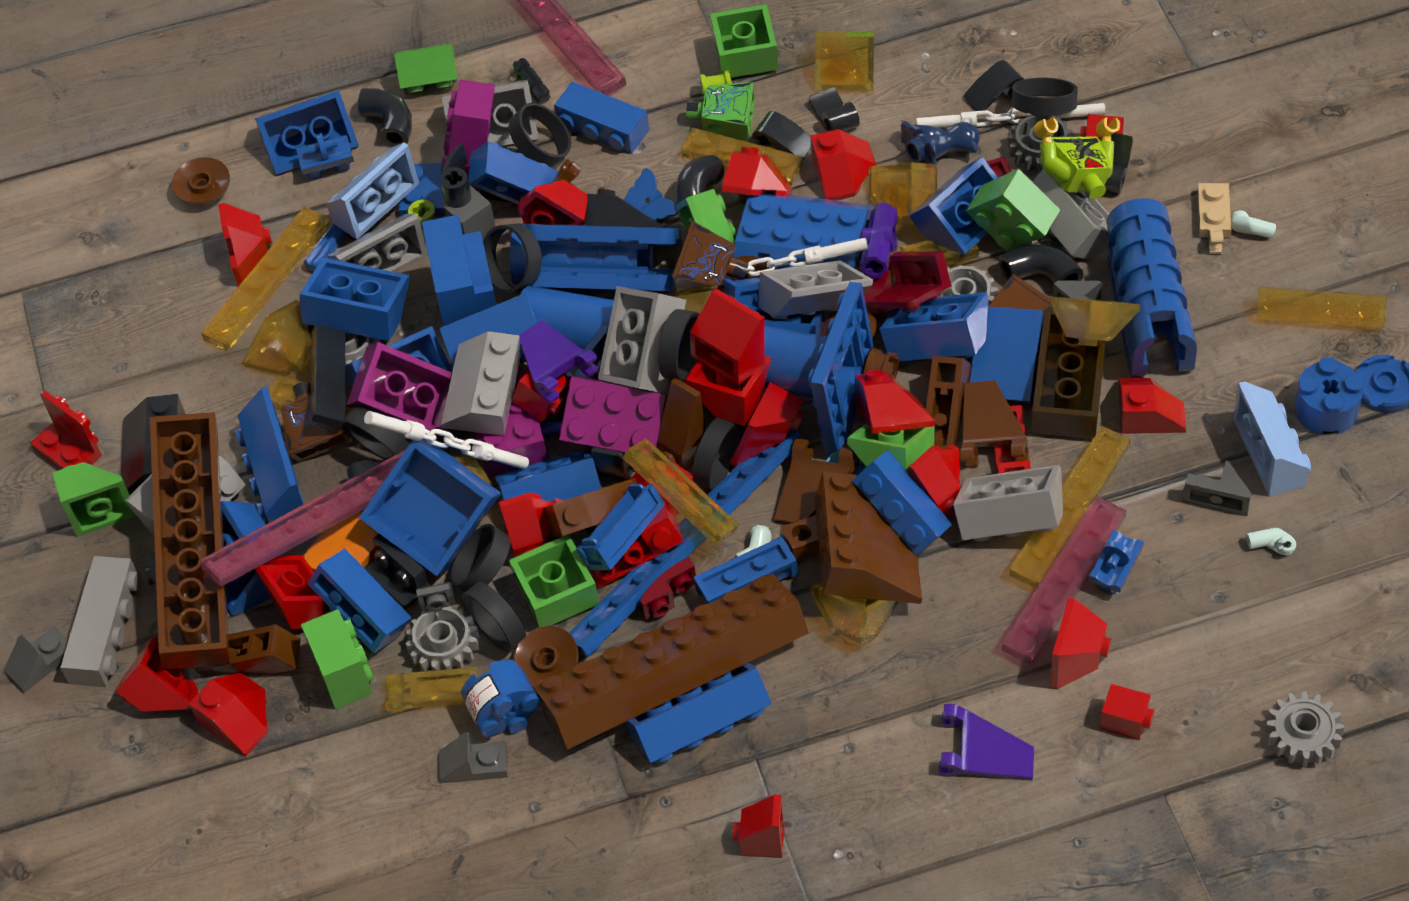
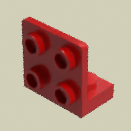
[30,391,102,470]

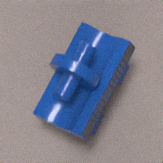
[295,133,354,180]
[1089,530,1144,594]

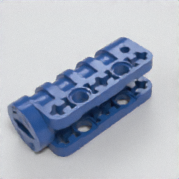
[1106,198,1197,377]
[510,223,682,291]

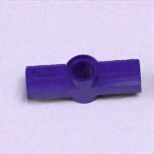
[860,203,898,279]

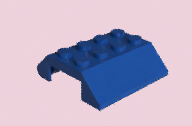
[733,192,874,270]

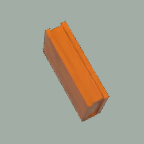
[303,506,379,571]

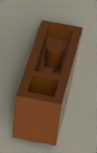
[926,356,972,449]
[657,378,706,471]
[544,478,637,538]
[195,624,301,674]

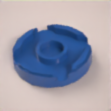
[1356,354,1409,413]

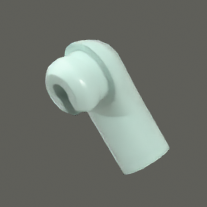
[1231,210,1276,238]
[735,525,772,558]
[1246,528,1296,555]

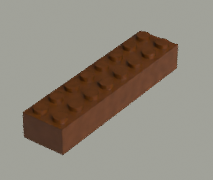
[150,412,230,669]
[534,574,809,749]

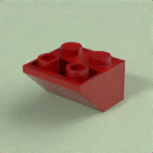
[690,289,765,385]

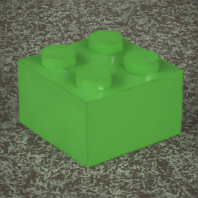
[710,4,779,78]
[966,169,1060,252]
[509,534,599,628]
[301,609,374,709]

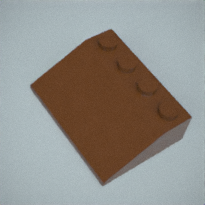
[815,471,922,604]

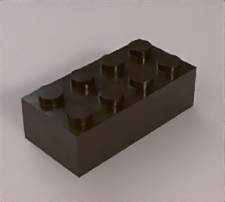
[1032,309,1108,439]

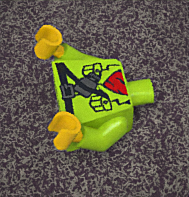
[1034,117,1120,199]

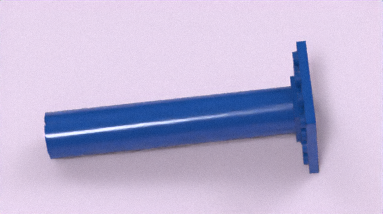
[520,281,874,459]

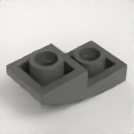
[416,582,456,611]

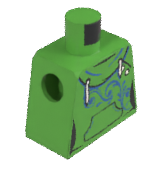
[686,82,755,144]

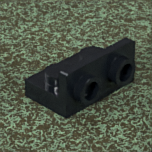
[364,533,429,609]

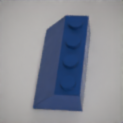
[235,387,307,531]
[624,662,772,763]

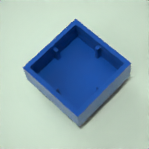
[422,215,497,326]
[359,438,501,576]

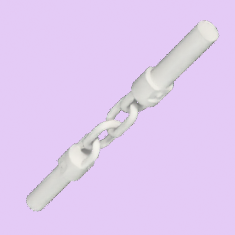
[916,103,1105,128]
[675,238,868,291]
[364,411,529,469]

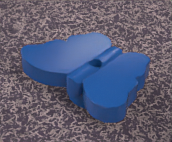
[625,168,678,221]

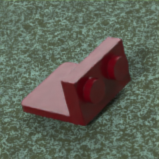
[867,251,952,312]

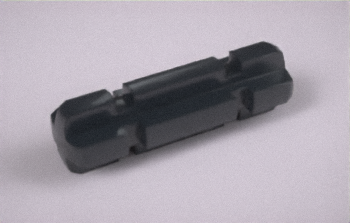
[513,58,551,104]

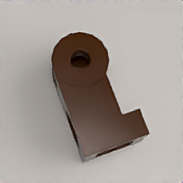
[780,515,819,565]

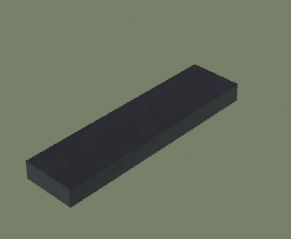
[311,324,345,429]

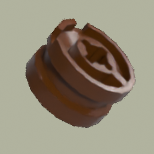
[863,348,899,380]

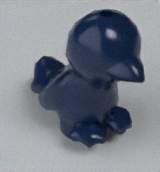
[901,121,980,169]

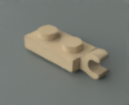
[1197,183,1231,254]

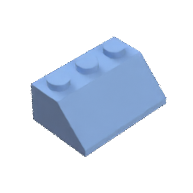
[326,143,419,239]
[1233,381,1311,496]

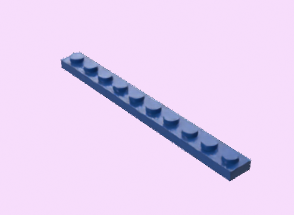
[569,429,802,656]

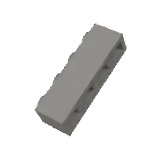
[60,556,141,687]

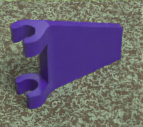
[519,320,599,403]
[939,703,1034,781]

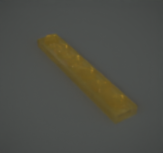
[201,206,330,351]
[1009,426,1131,590]

